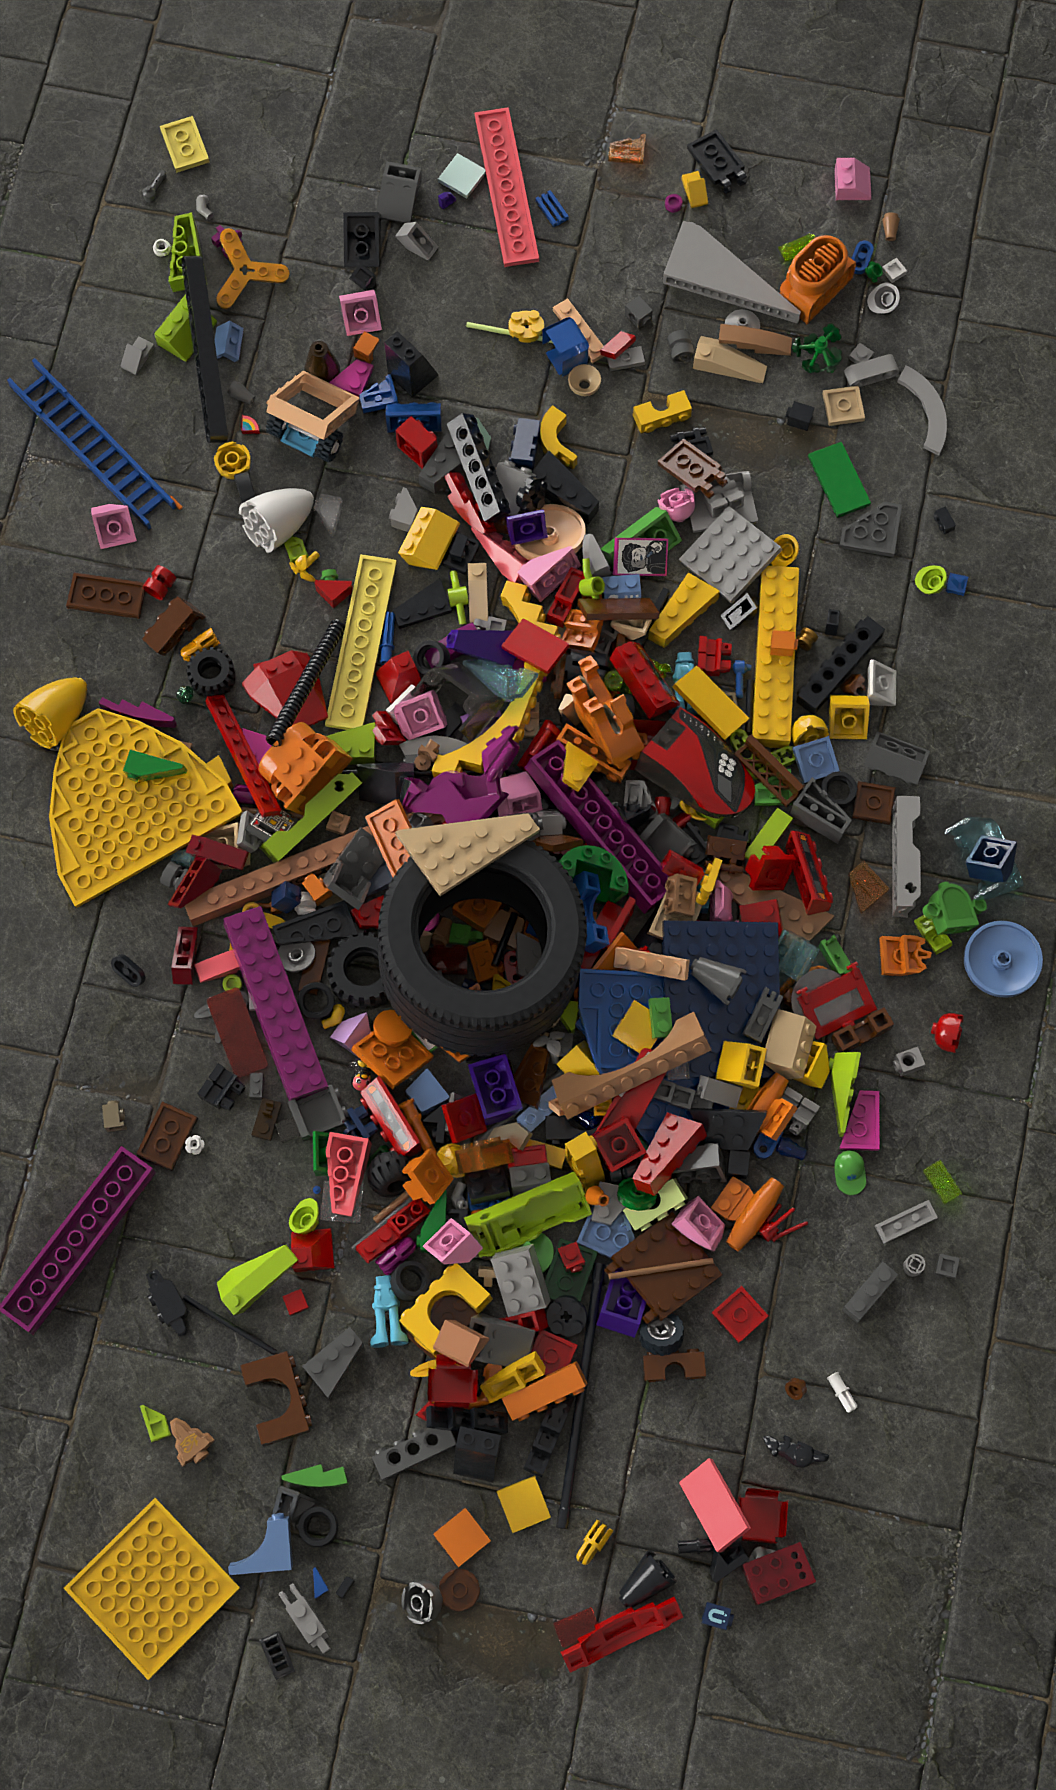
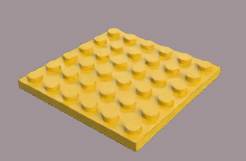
[64,1498,240,1680]

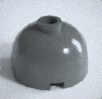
[401,1580,443,1624]

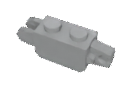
[279,1583,331,1654]

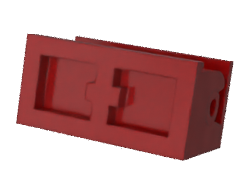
[660,849,705,886]

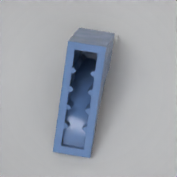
[228,1513,293,1575]

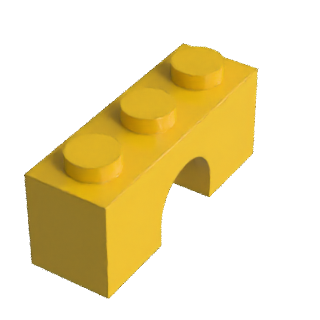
[633,390,692,434]

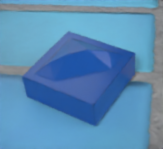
[946,573,968,596]

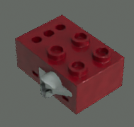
[741,1542,816,1605]

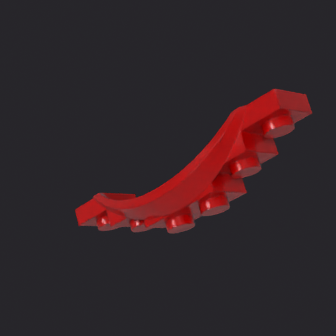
[561,1597,683,1673]

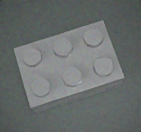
[491,1244,551,1317]

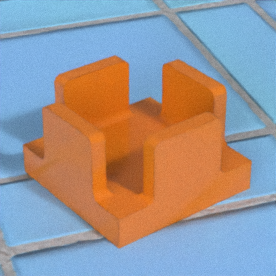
[402,1148,454,1205]

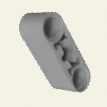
[844,354,899,387]

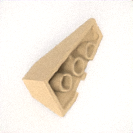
[693,336,767,383]

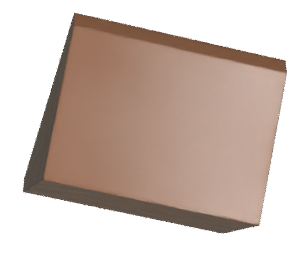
[433,1320,489,1367]

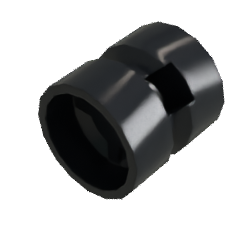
[608,1159,637,1185]

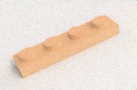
[553,298,604,364]
[614,947,690,980]

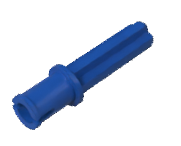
[380,612,395,665]

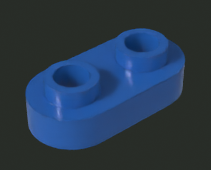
[851,240,874,274]
[753,1132,783,1159]

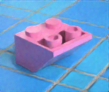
[498,772,543,817]

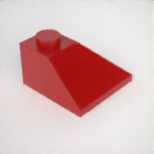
[375,651,425,705]
[291,1228,334,1272]

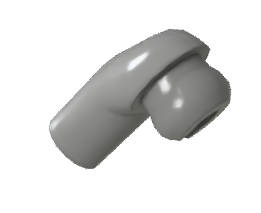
[196,195,214,220]
[451,1182,468,1209]

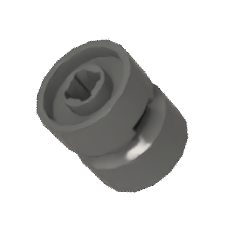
[667,330,695,364]
[160,861,188,891]

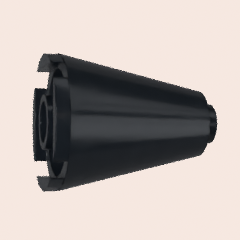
[619,1550,677,1608]

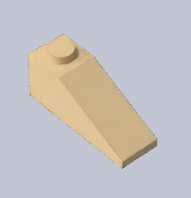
[468,563,488,623]

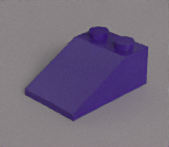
[596,1269,646,1338]

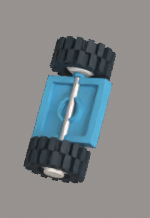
[266,415,344,463]

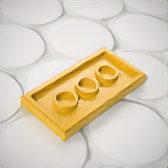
[672,666,749,740]

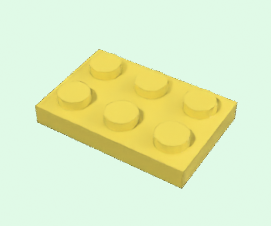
[160,116,209,173]

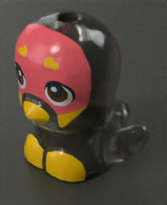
[348,1058,372,1091]

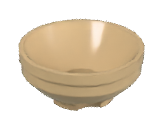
[568,364,601,396]

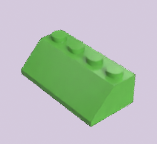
[600,507,682,576]

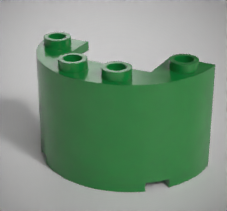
[558,845,628,905]

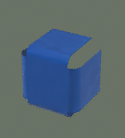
[542,317,589,377]

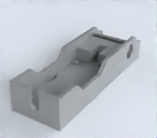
[892,796,921,918]

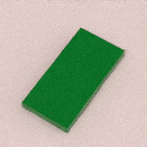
[808,442,871,518]

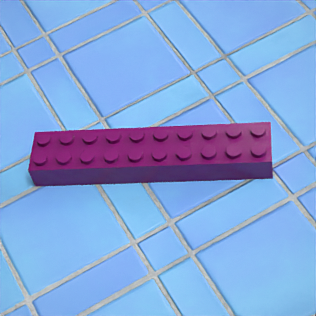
[525,739,670,914]
[223,906,328,1101]
[0,1146,156,1335]

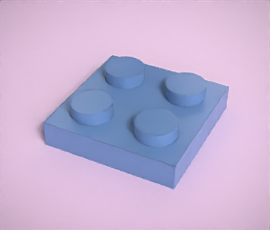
[792,736,840,783]

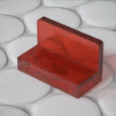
[553,1607,598,1647]

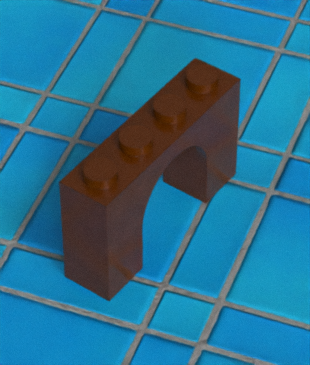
[240,1351,313,1447]

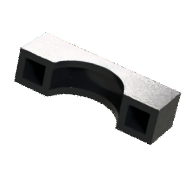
[545,1116,600,1146]

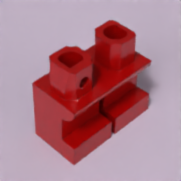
[697,636,732,676]

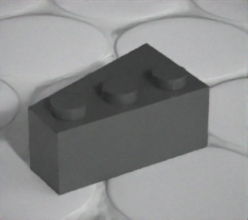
[789,777,852,844]
[303,1327,364,1400]

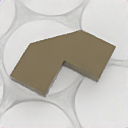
[484,1122,533,1156]

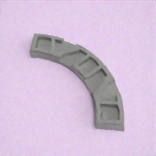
[897,365,947,455]
[399,736,481,776]

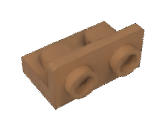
[664,874,697,917]

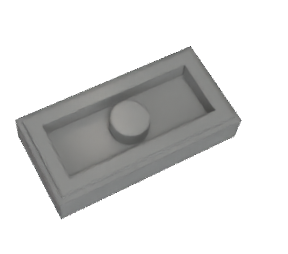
[606,346,645,371]

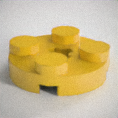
[508,310,544,343]

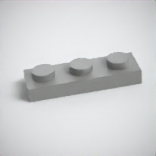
[875,1200,938,1244]

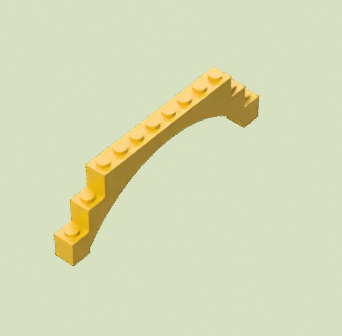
[431,581,561,778]

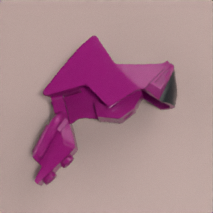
[401,725,520,824]

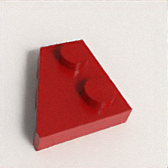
[350,895,384,929]

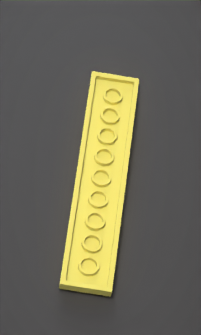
[325,554,397,730]

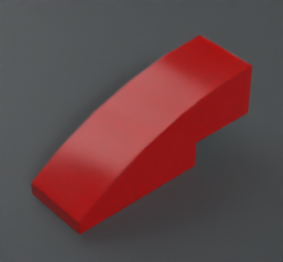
[546,567,585,628]

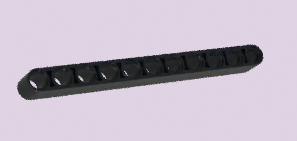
[182,256,228,443]

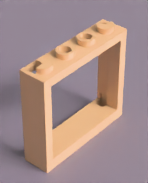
[266,371,360,440]

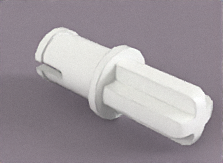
[827,1372,857,1412]

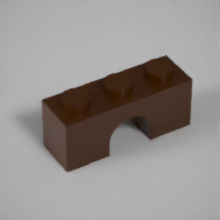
[831,1007,894,1053]
[642,1349,706,1383]

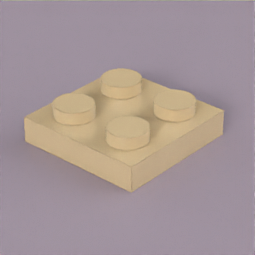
[822,386,865,426]

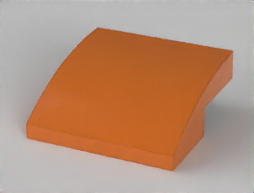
[561,609,604,652]

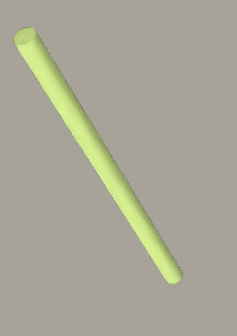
[466,322,553,343]

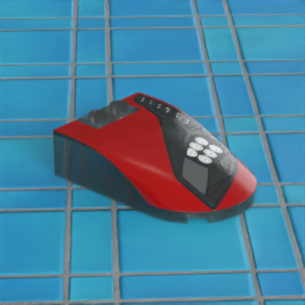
[634,707,755,819]

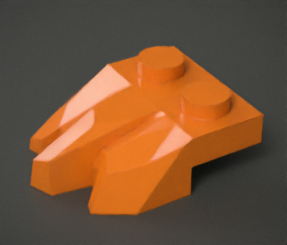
[879,935,932,976]

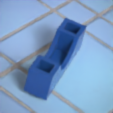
[572,871,609,954]

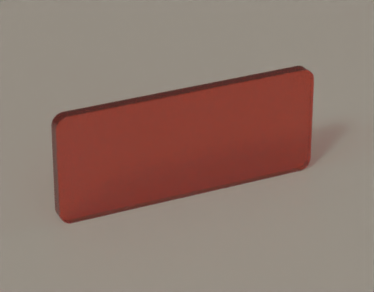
[207,987,268,1078]

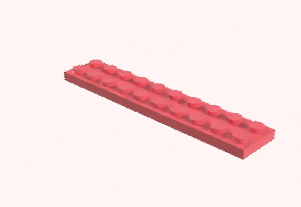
[474,107,539,267]

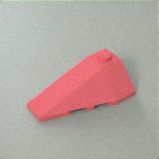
[471,527,530,583]
[326,1132,372,1217]

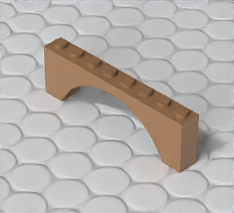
[552,1012,711,1119]

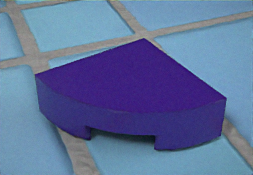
[438,192,456,210]

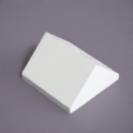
[867,659,896,706]

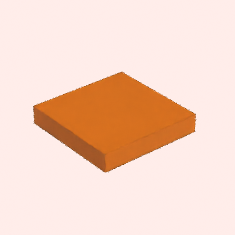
[433,1508,491,1568]

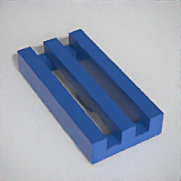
[535,190,569,227]

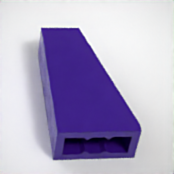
[446,630,515,668]

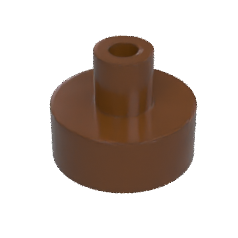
[785,1378,807,1400]

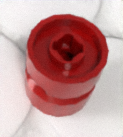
[142,565,177,600]

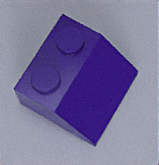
[506,509,548,545]

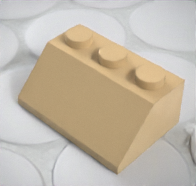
[764,1009,816,1079]

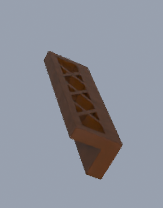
[734,734,804,807]

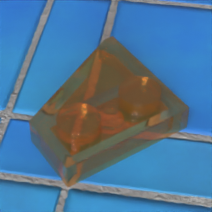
[849,861,890,914]

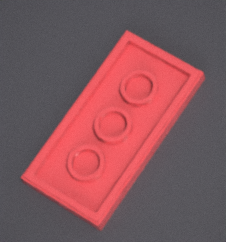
[679,1458,751,1553]

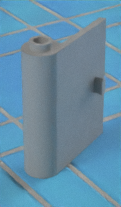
[680,471,758,533]

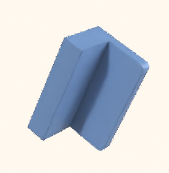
[214,321,244,362]

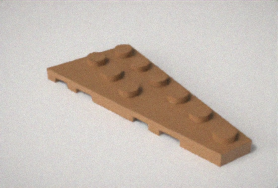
[716,870,834,957]

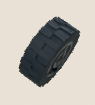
[639,1313,684,1356]

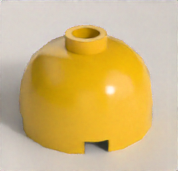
[214,442,251,480]
[791,715,829,746]

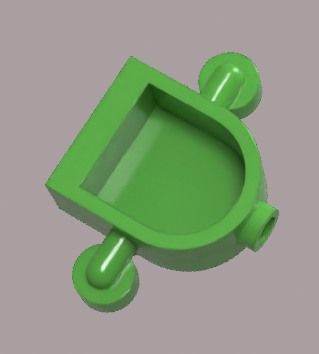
[923,882,987,935]

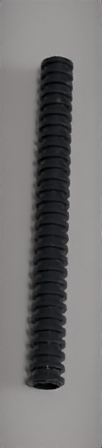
[266,619,345,747]

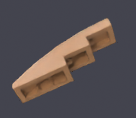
[719,324,792,356]

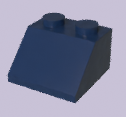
[966,835,1017,885]

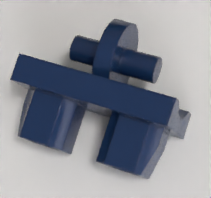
[343,1106,378,1141]

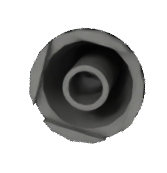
[690,957,747,1005]

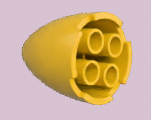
[13,677,87,749]

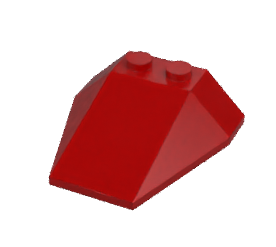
[242,650,328,726]

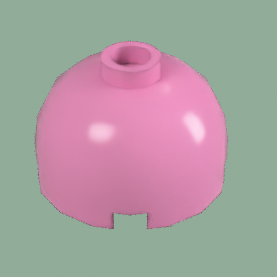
[658,488,695,522]

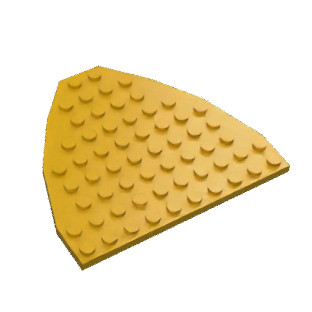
[49,708,243,908]

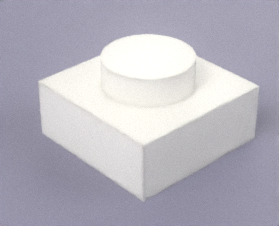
[882,258,907,283]

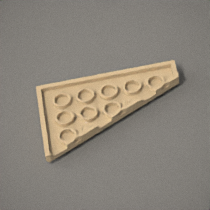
[395,813,540,896]

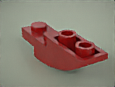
[444,472,497,534]
[355,1199,431,1264]

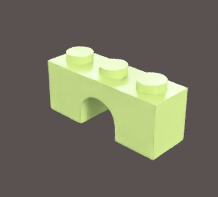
[623,1178,688,1231]

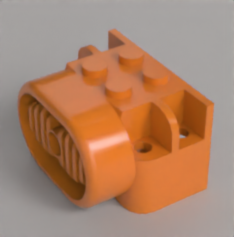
[780,235,856,324]
[259,722,353,816]

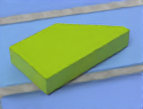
[284,536,308,563]
[140,1405,171,1442]

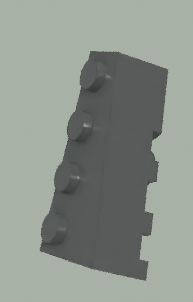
[640,1143,727,1183]

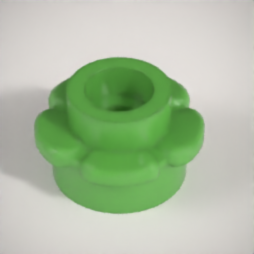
[320,569,338,581]

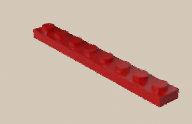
[205,695,281,817]

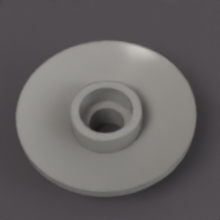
[725,309,760,329]
[278,942,315,972]

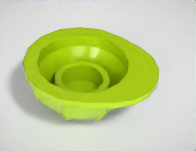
[915,565,947,595]
[289,1198,319,1235]

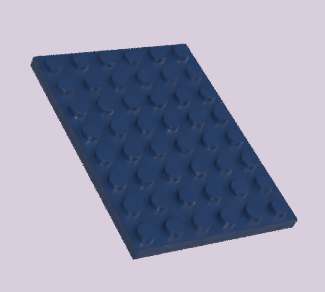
[662,920,780,1078]

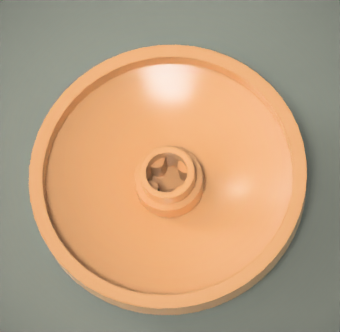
[514,504,586,560]

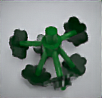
[792,323,842,373]

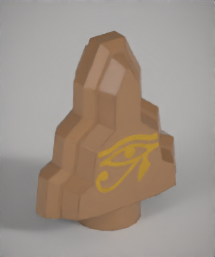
[170,1418,215,1467]

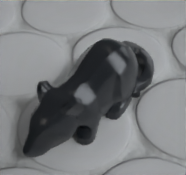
[763,1435,830,1468]

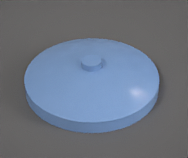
[964,921,1043,997]

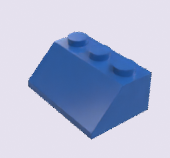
[386,402,442,433]

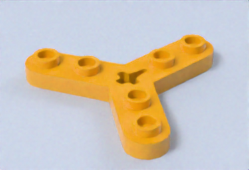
[216,228,289,309]

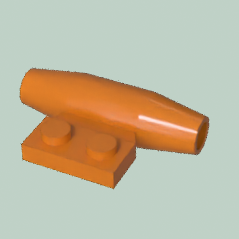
[746,1072,798,1141]
[711,1176,784,1252]

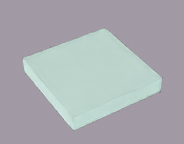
[438,153,486,198]

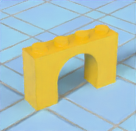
[399,1263,493,1357]

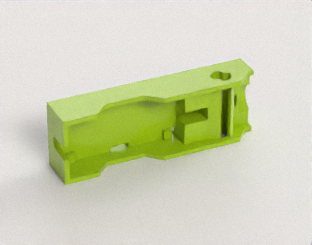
[259,772,362,863]
[464,1172,592,1258]

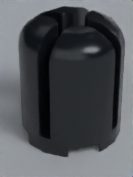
[563,648,612,687]

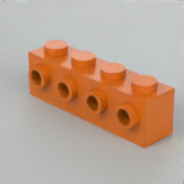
[556,723,632,783]
[502,1361,587,1421]

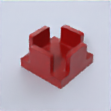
[745,846,797,891]

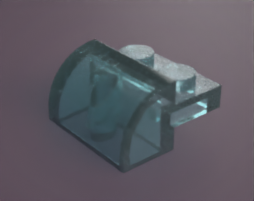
[778,929,820,982]

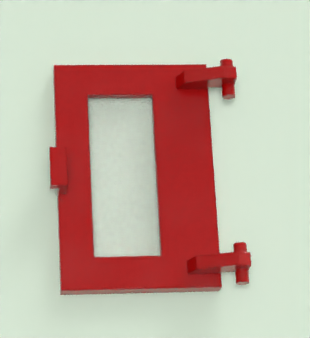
[796,962,877,1040]

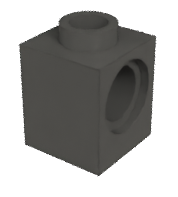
[625,296,653,329]

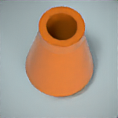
[585,1186,609,1206]

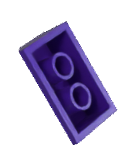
[468,1054,523,1126]

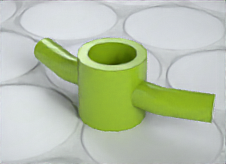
[579,558,605,599]
[447,570,469,625]

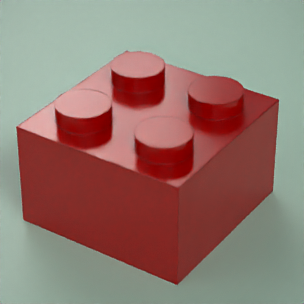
[395,416,438,469]
[592,1116,646,1172]

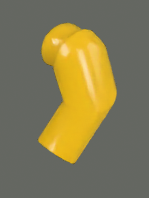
[321,1004,345,1030]

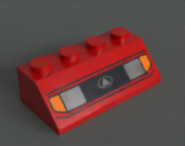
[609,641,680,719]
[785,831,833,915]
[360,1076,422,1157]

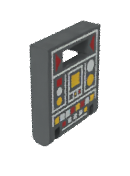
[245,808,299,842]

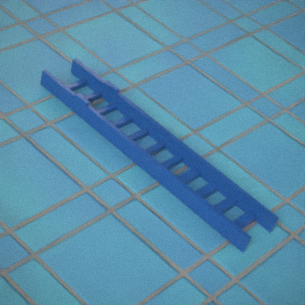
[7,358,176,530]

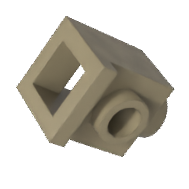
[102,1101,127,1132]

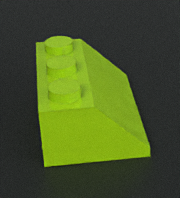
[154,294,217,362]

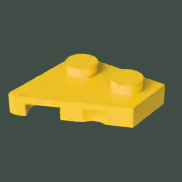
[562,741,599,792]

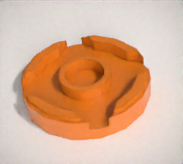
[373,1010,412,1046]

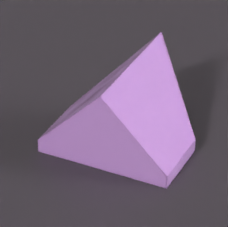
[330,1012,371,1058]

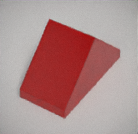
[315,580,353,608]

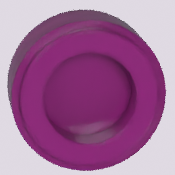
[665,194,683,213]

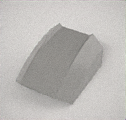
[582,534,611,578]

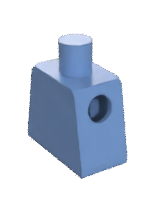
[405,1068,450,1116]

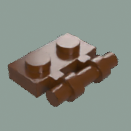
[704,836,747,874]

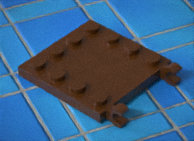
[604,1212,723,1325]

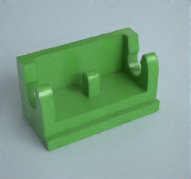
[819,935,852,976]

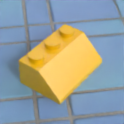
[398,507,460,570]

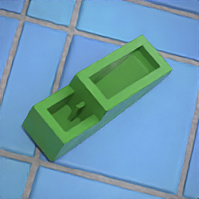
[282,1464,349,1488]

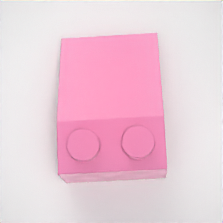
[517,546,581,602]

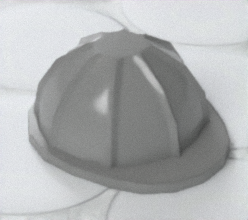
[867,283,900,314]

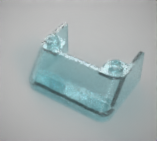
[944,817,1023,900]

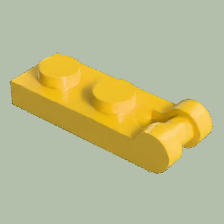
[696,857,722,905]

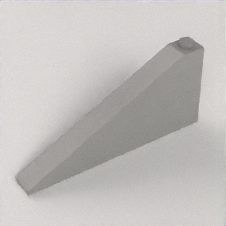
[663,221,801,324]

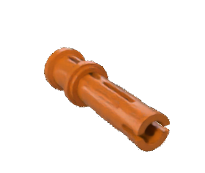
[398,1098,437,1153]

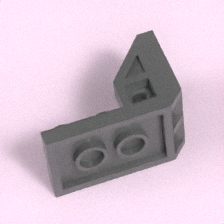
[323,827,384,910]

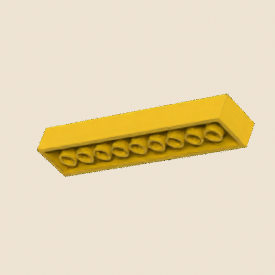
[752,566,799,748]

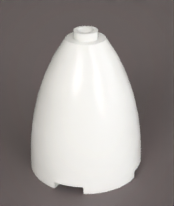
[239,488,314,553]

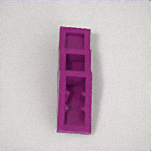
[99,697,177,728]

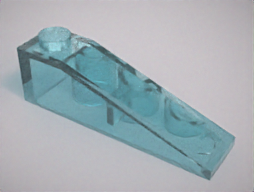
[463,659,538,702]

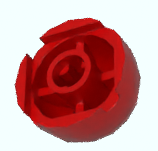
[931,1013,964,1053]

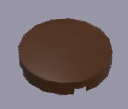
[439,1569,480,1612]

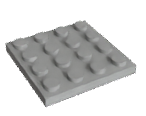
[679,506,782,604]

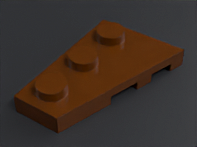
[513,1043,550,1110]

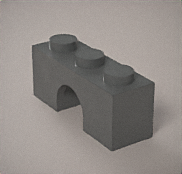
[842,1261,898,1323]

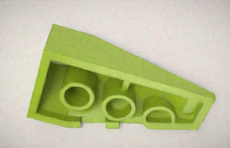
[829,1052,861,1137]
[217,1245,299,1315]

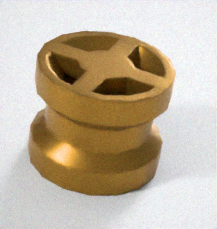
[796,627,818,651]

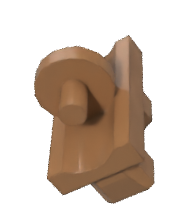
[414,739,440,771]

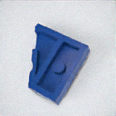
[359,374,398,413]

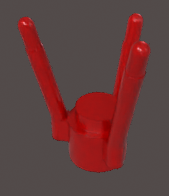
[759,1204,808,1242]

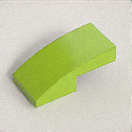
[914,915,952,955]

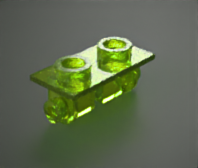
[778,233,815,262]

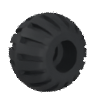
[367,1151,411,1198]

